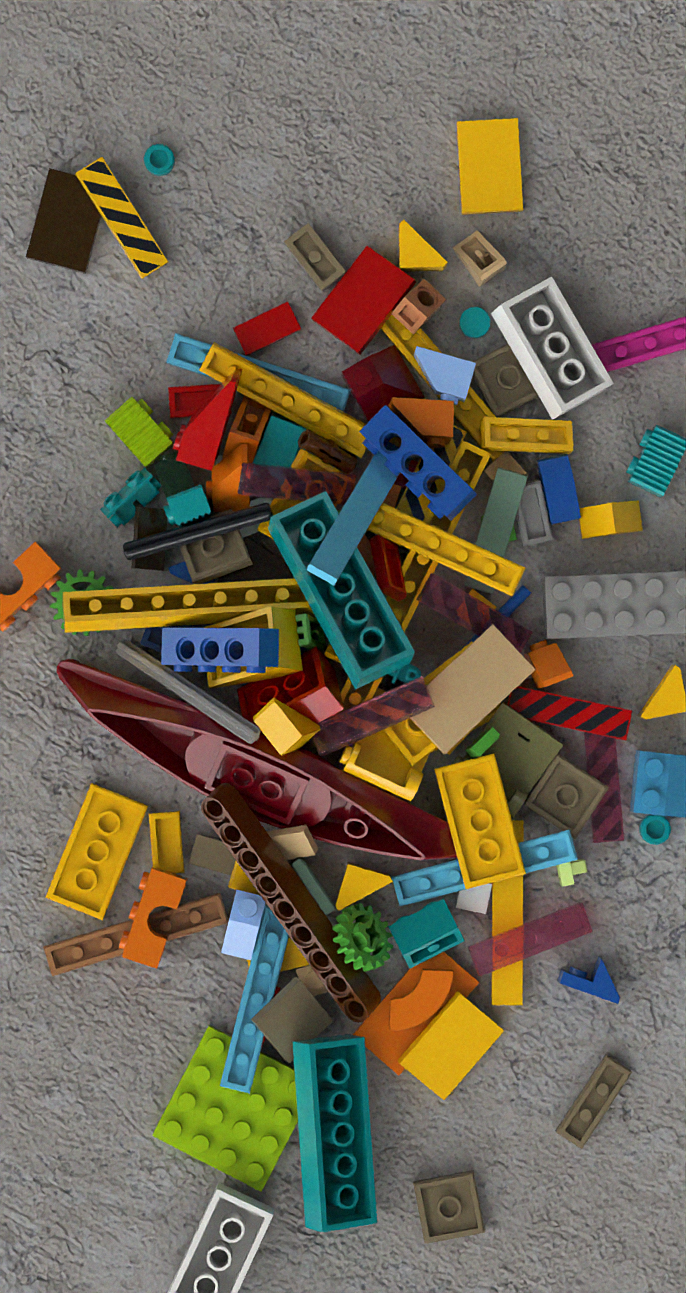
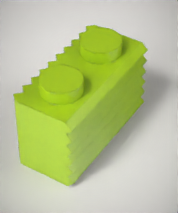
[104,397,174,469]

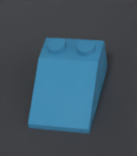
[629,750,686,818]

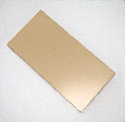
[403,625,535,755]

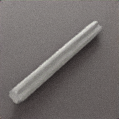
[116,640,261,744]

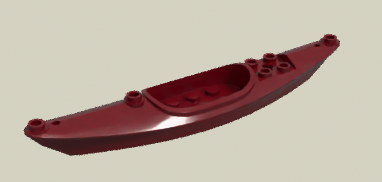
[56,659,457,861]

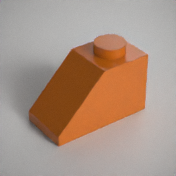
[222,395,272,468]
[388,397,454,448]
[206,444,250,512]
[524,640,573,689]

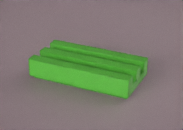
[295,613,327,651]

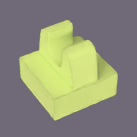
[556,859,587,887]

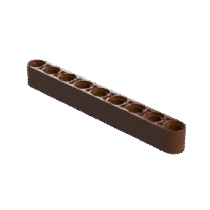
[201,783,381,1023]

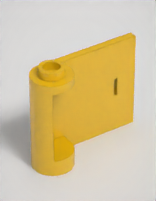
[339,688,430,801]

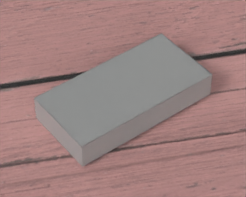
[516,480,553,547]

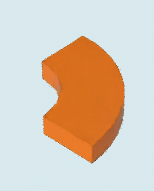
[389,969,453,1031]

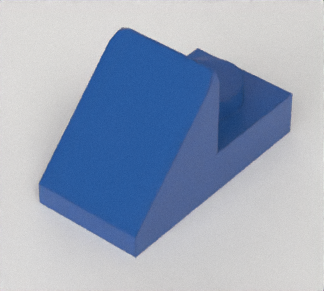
[557,956,620,1004]

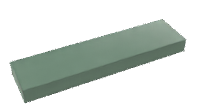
[463,467,528,594]

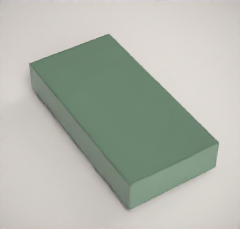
[291,857,335,915]

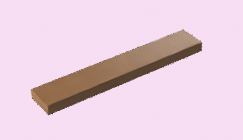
[43,893,229,976]

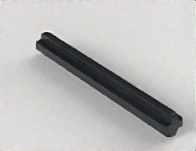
[123,502,273,560]

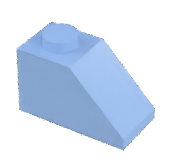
[414,346,476,405]
[221,890,265,960]

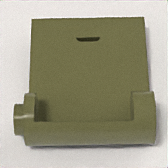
[452,702,564,819]

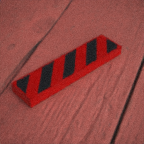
[508,686,633,741]

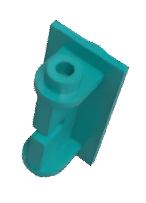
[100,467,162,528]
[388,664,421,685]

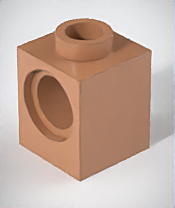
[391,279,446,335]

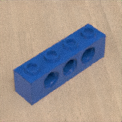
[359,405,477,521]
[161,628,279,673]

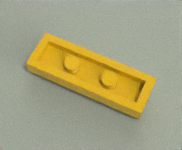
[480,417,573,454]

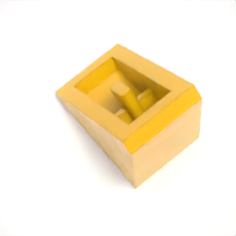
[398,219,448,272]
[579,500,643,539]
[637,665,686,719]
[253,698,321,756]
[335,862,393,911]

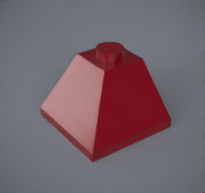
[341,345,425,422]

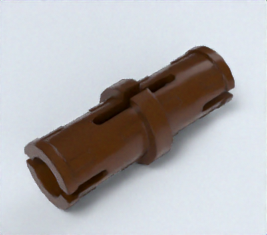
[298,429,357,474]

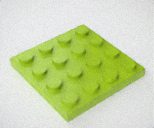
[152,1025,298,1192]

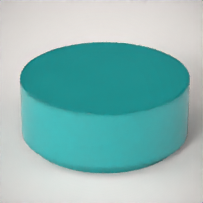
[144,144,175,176]
[459,307,490,339]
[639,814,671,845]

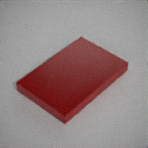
[311,246,416,355]

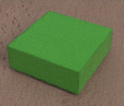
[465,727,500,758]

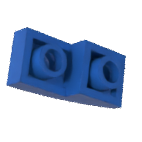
[537,454,581,525]

